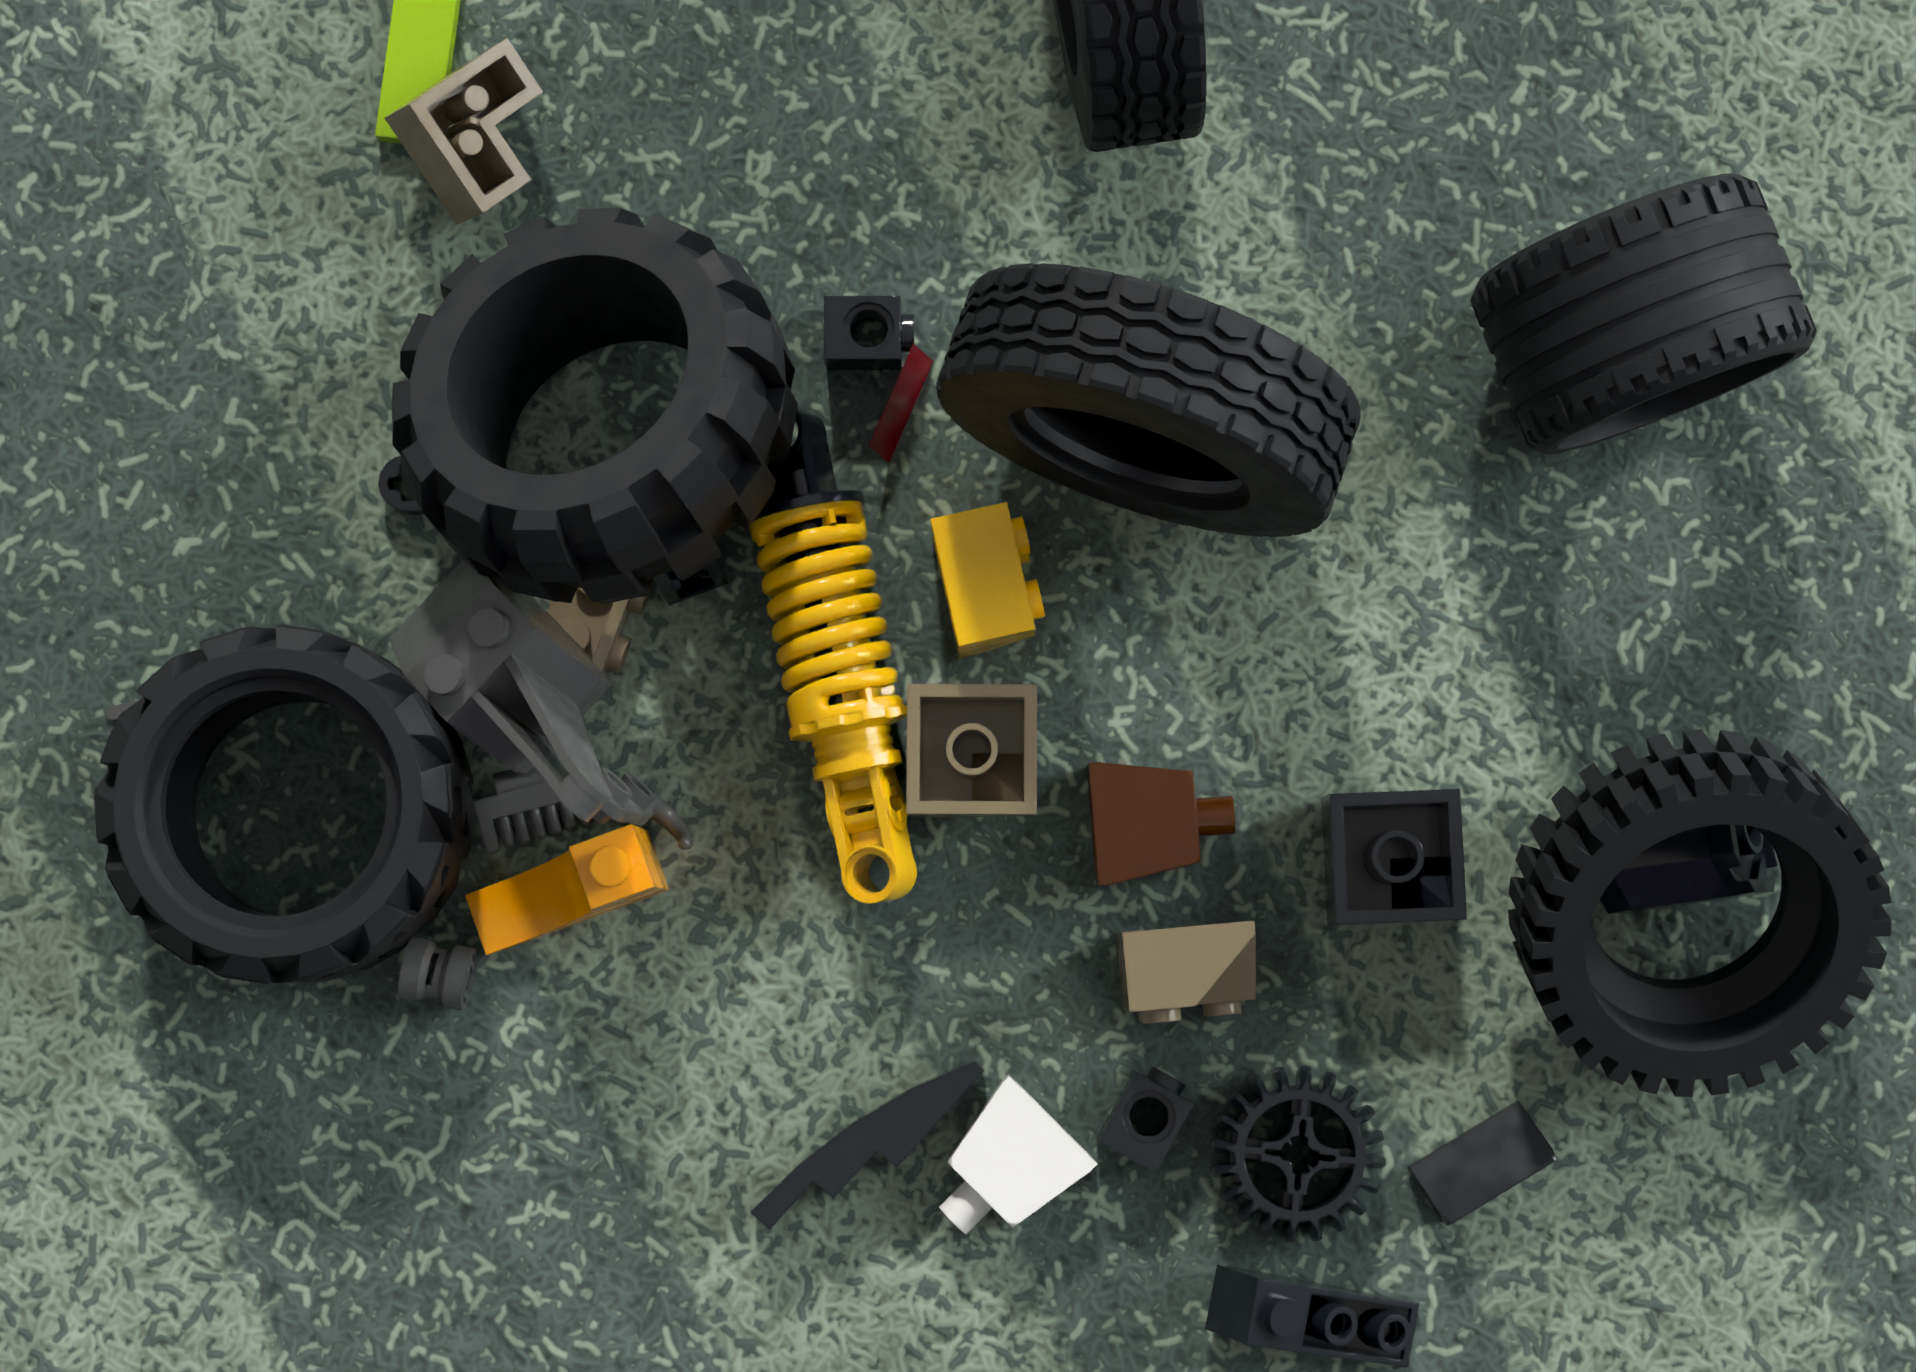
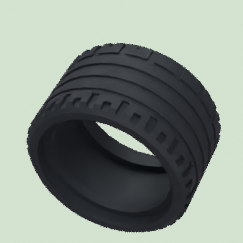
[1470,173,1817,455]

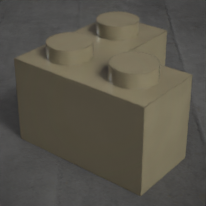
[385,38,543,225]

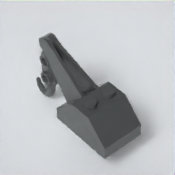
[389,559,694,850]

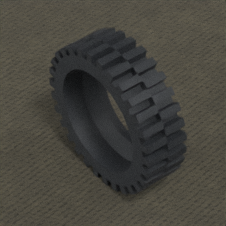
[1508,729,1892,1097]

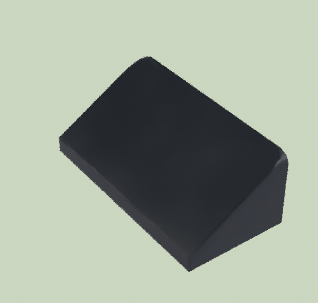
[1408,1100,1558,1226]

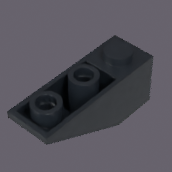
[1205,1265,1419,1367]

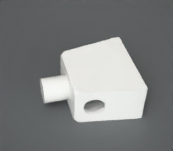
[939,1074,1097,1235]

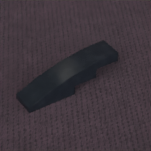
[751,1060,984,1230]

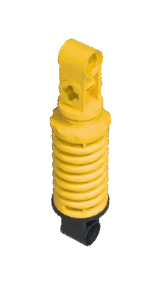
[749,407,917,903]

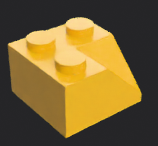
[930,502,1045,659]

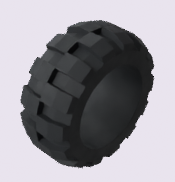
[392,208,798,604]

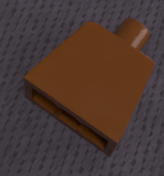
[1087,762,1235,887]

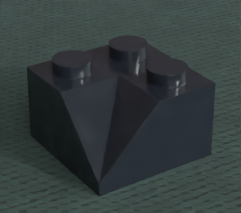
[1321,789,1467,925]

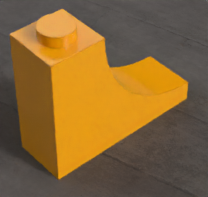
[465,824,669,955]

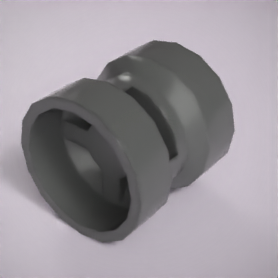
[398,937,478,1011]

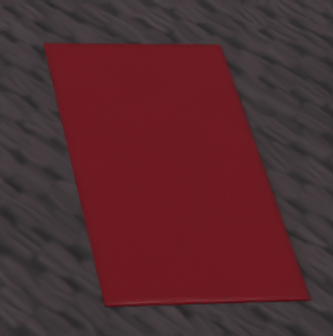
[868,343,933,462]

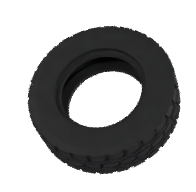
[1053,0,1207,152]
[936,263,1361,537]

